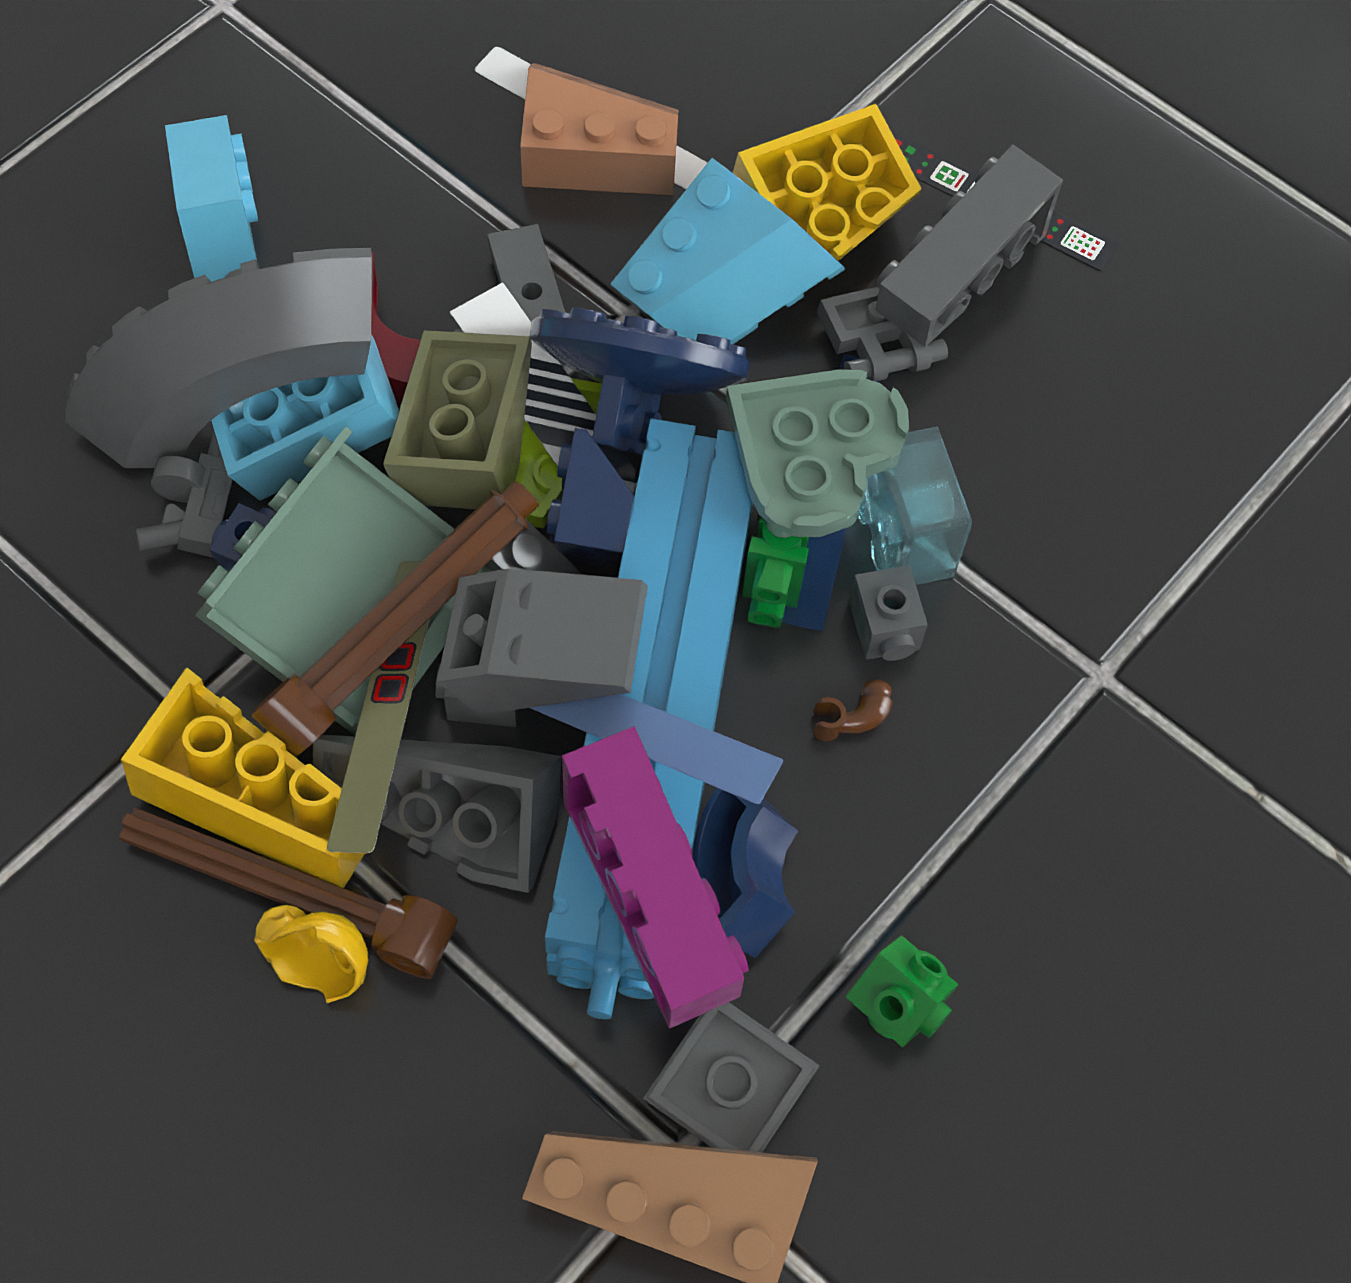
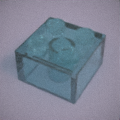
[858,426,973,585]

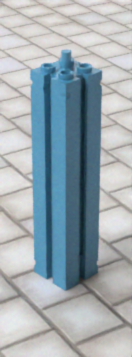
[545,419,754,1019]

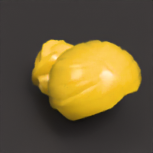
[254,905,368,1003]

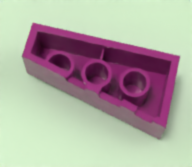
[562,726,749,1029]

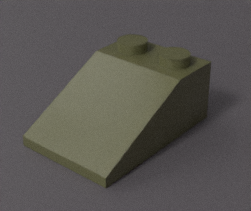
[383,330,532,509]

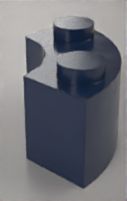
[692,787,798,958]

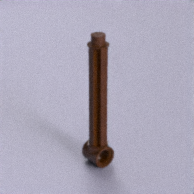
[251,481,539,757]

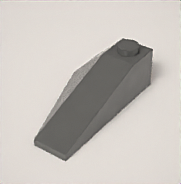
[313,735,561,893]

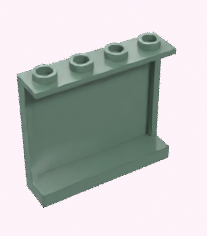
[195,427,491,736]

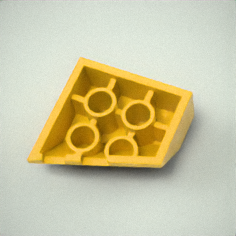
[733,104,922,261]

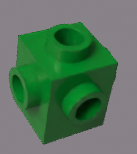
[846,935,959,1048]

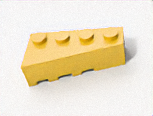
[121,668,365,888]

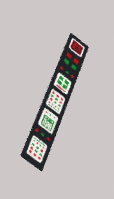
[889,128,1118,270]

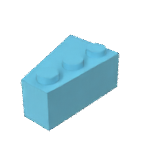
[165,115,258,282]

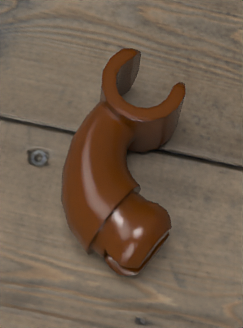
[813,679,893,742]

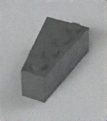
[876,144,1063,347]

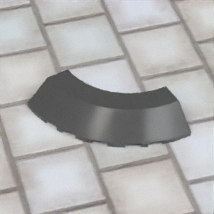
[65,248,372,468]

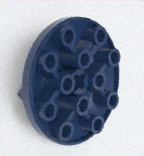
[529,308,751,456]

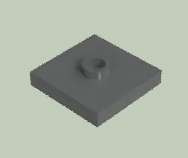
[643,1002,819,1152]

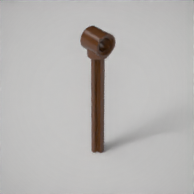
[119,808,458,979]

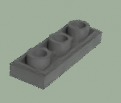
[487,224,566,364]

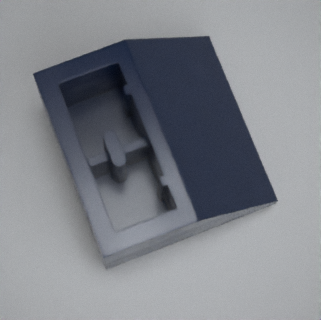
[547,428,635,571]

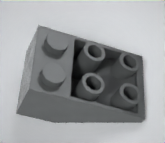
[437,568,648,715]

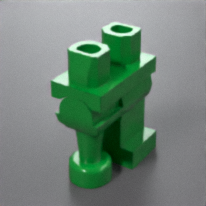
[742,514,809,628]

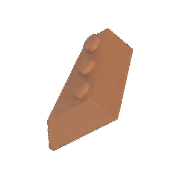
[520,63,679,196]

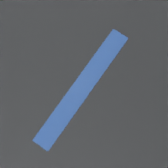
[530,694,783,805]

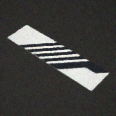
[450,283,639,494]

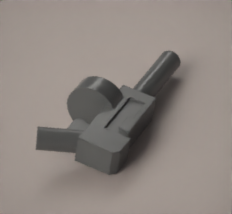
[134,431,233,558]

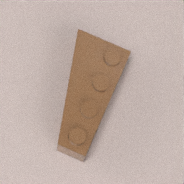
[522,1131,818,1283]

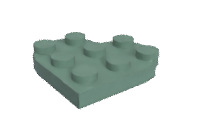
[726,369,909,538]

